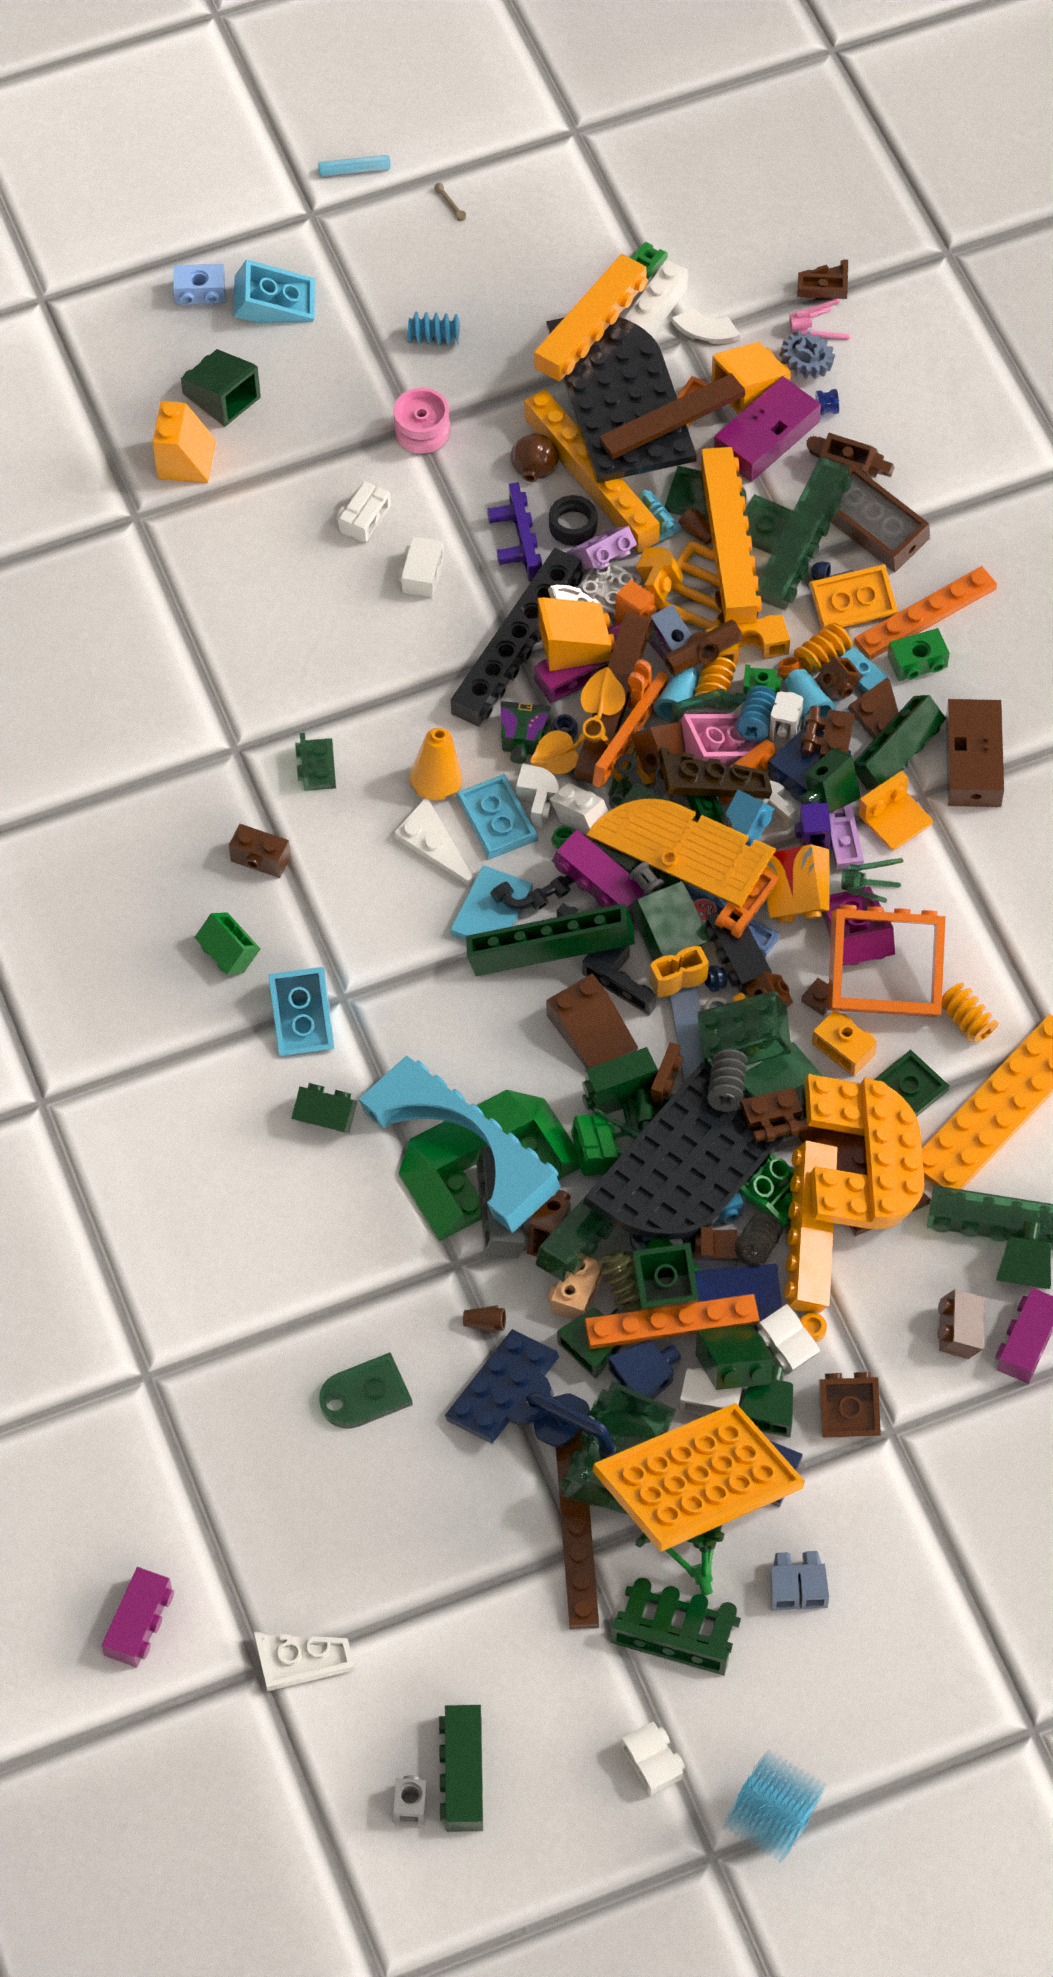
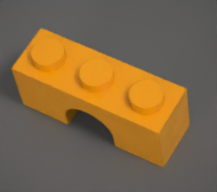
[706,614,790,665]

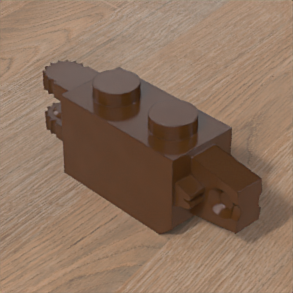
[806,433,895,479]

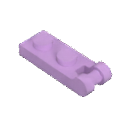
[829,803,864,870]

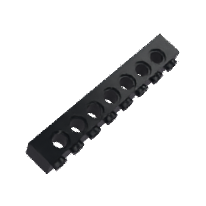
[451,547,584,727]

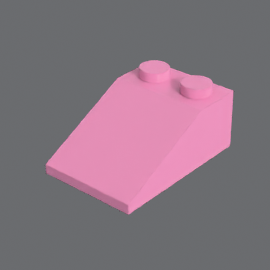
[679,714,762,767]

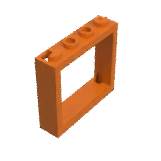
[827,905,946,1017]

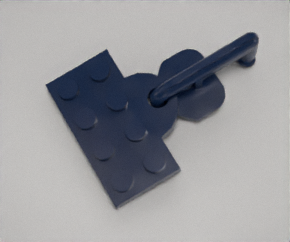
[445,1329,616,1457]

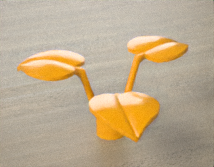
[530,667,656,787]

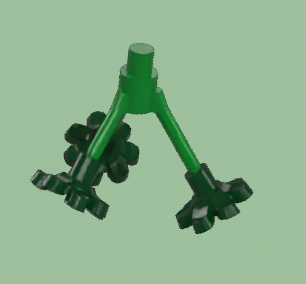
[635,1525,724,1595]

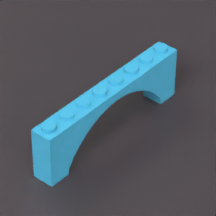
[359,1055,561,1233]

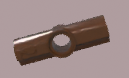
[663,619,743,677]

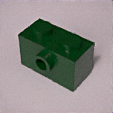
[291,1083,358,1133]

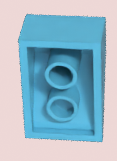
[234,260,315,323]
[268,967,334,1056]

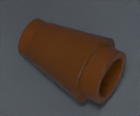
[678,508,712,545]
[463,1305,506,1334]

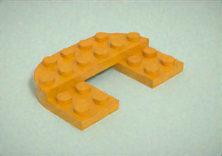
[804,1074,924,1229]

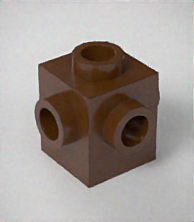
[814,657,863,699]
[745,972,794,1018]

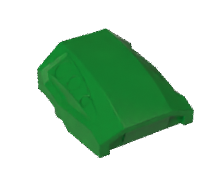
[738,1153,794,1228]

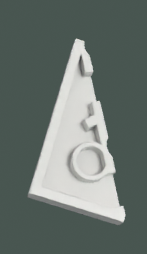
[394,798,473,886]

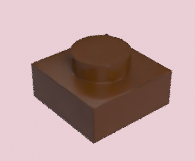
[801,978,828,1016]

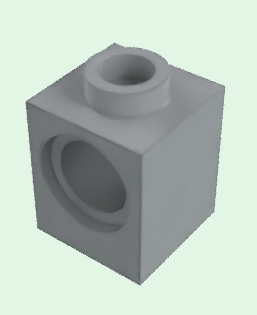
[393,1775,427,1825]

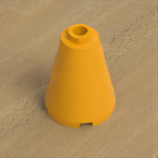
[409,728,462,801]

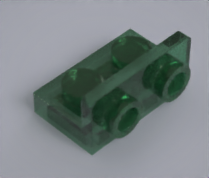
[295,733,336,791]

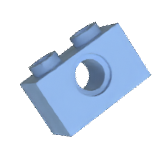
[173,264,225,305]

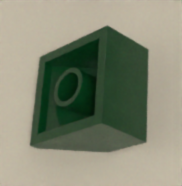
[632,1243,699,1311]

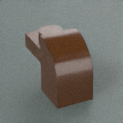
[692,1227,739,1261]

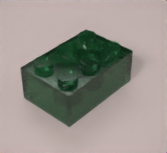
[697,990,792,1067]

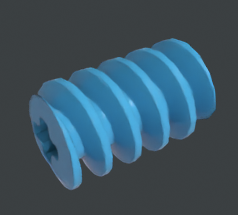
[408,311,460,346]
[736,686,776,742]

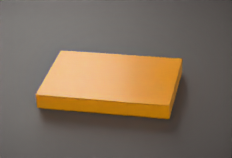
[809,564,899,629]

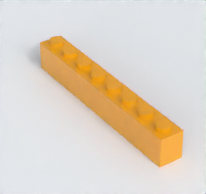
[524,389,660,553]
[700,447,762,624]

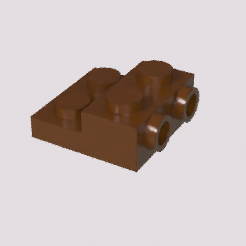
[818,1372,881,1438]

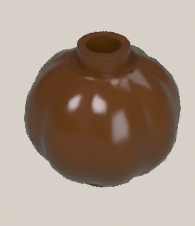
[510,433,559,482]

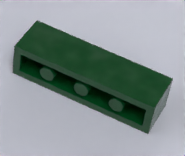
[854,695,946,790]
[439,1705,483,1832]

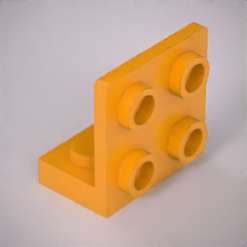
[858,771,933,851]

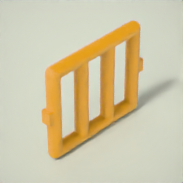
[654,541,757,630]

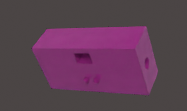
[714,376,821,482]

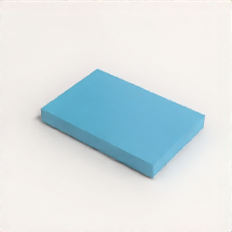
[456,774,538,860]
[450,865,533,940]

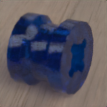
[815,389,839,416]

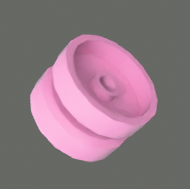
[393,387,450,454]

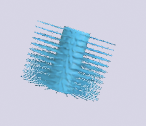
[723,1750,826,1863]

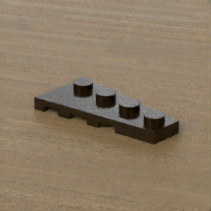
[658,747,772,799]

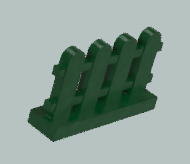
[610,1578,741,1676]

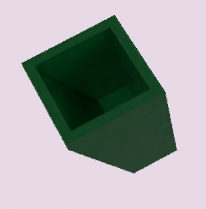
[181,349,261,427]

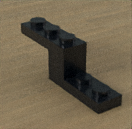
[556,903,656,1016]

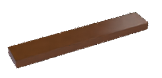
[599,373,745,460]

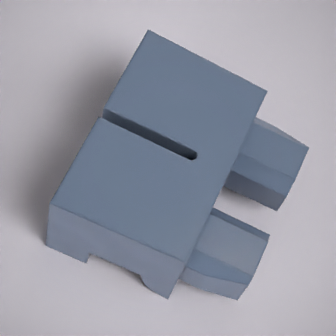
[770,1551,829,1610]

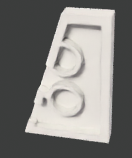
[254,1632,355,1691]

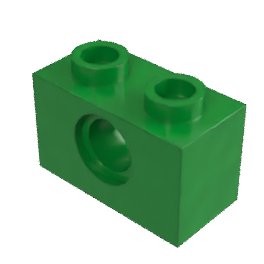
[887,628,950,681]

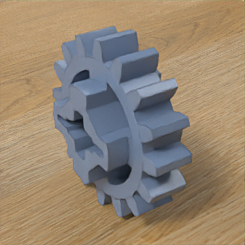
[779,331,835,379]

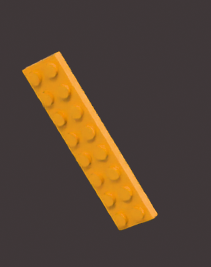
[922,1014,1053,1200]

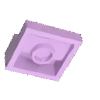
[566,526,637,571]

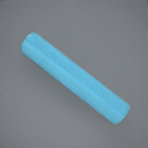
[318,155,391,176]

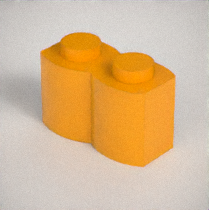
[649,946,709,997]

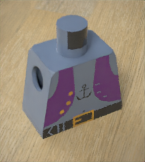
[648,604,691,663]

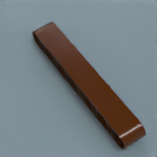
[574,611,653,784]

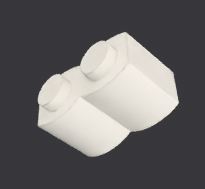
[756,1304,820,1374]
[621,1722,685,1796]

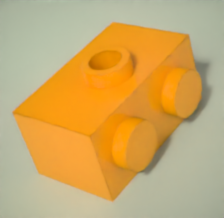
[812,1009,877,1076]

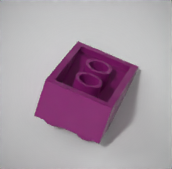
[822,886,895,966]

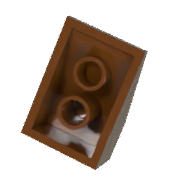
[546,973,638,1069]

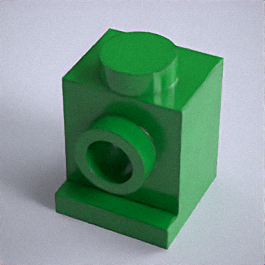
[743,664,781,701]

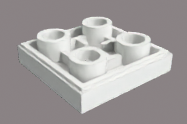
[578,563,643,619]

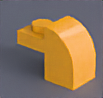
[636,547,683,603]

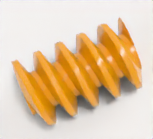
[794,623,853,675]
[692,656,736,714]
[942,982,999,1042]

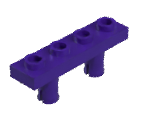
[487,482,542,582]

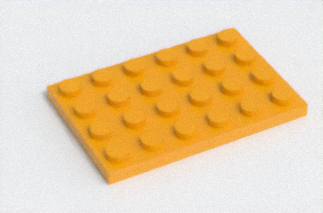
[592,1403,805,1552]

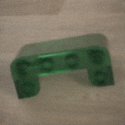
[559,1381,676,1515]

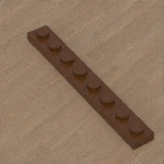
[555,1429,599,1629]

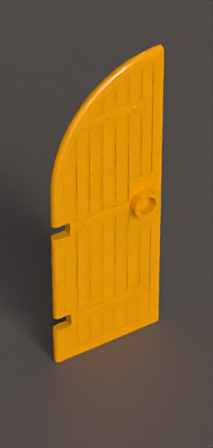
[586,799,776,908]

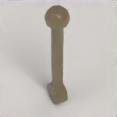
[434,183,466,221]

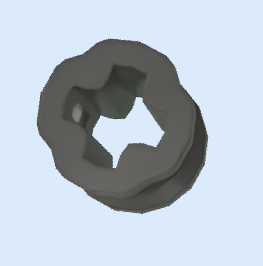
[628,861,664,896]

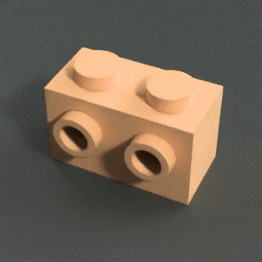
[548,1251,603,1320]

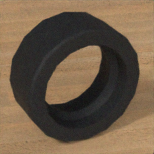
[549,495,598,546]

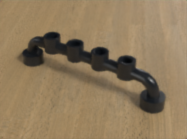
[490,849,622,911]

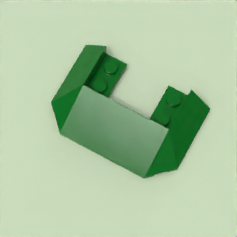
[399,1090,580,1241]

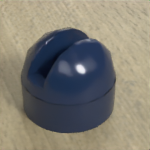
[811,561,831,580]

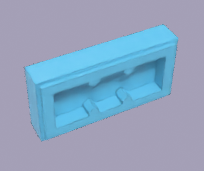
[841,647,891,693]

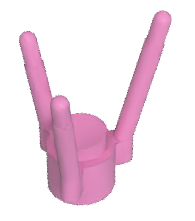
[789,299,851,339]

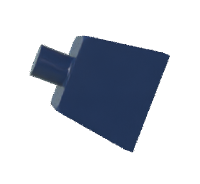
[608,1341,681,1411]

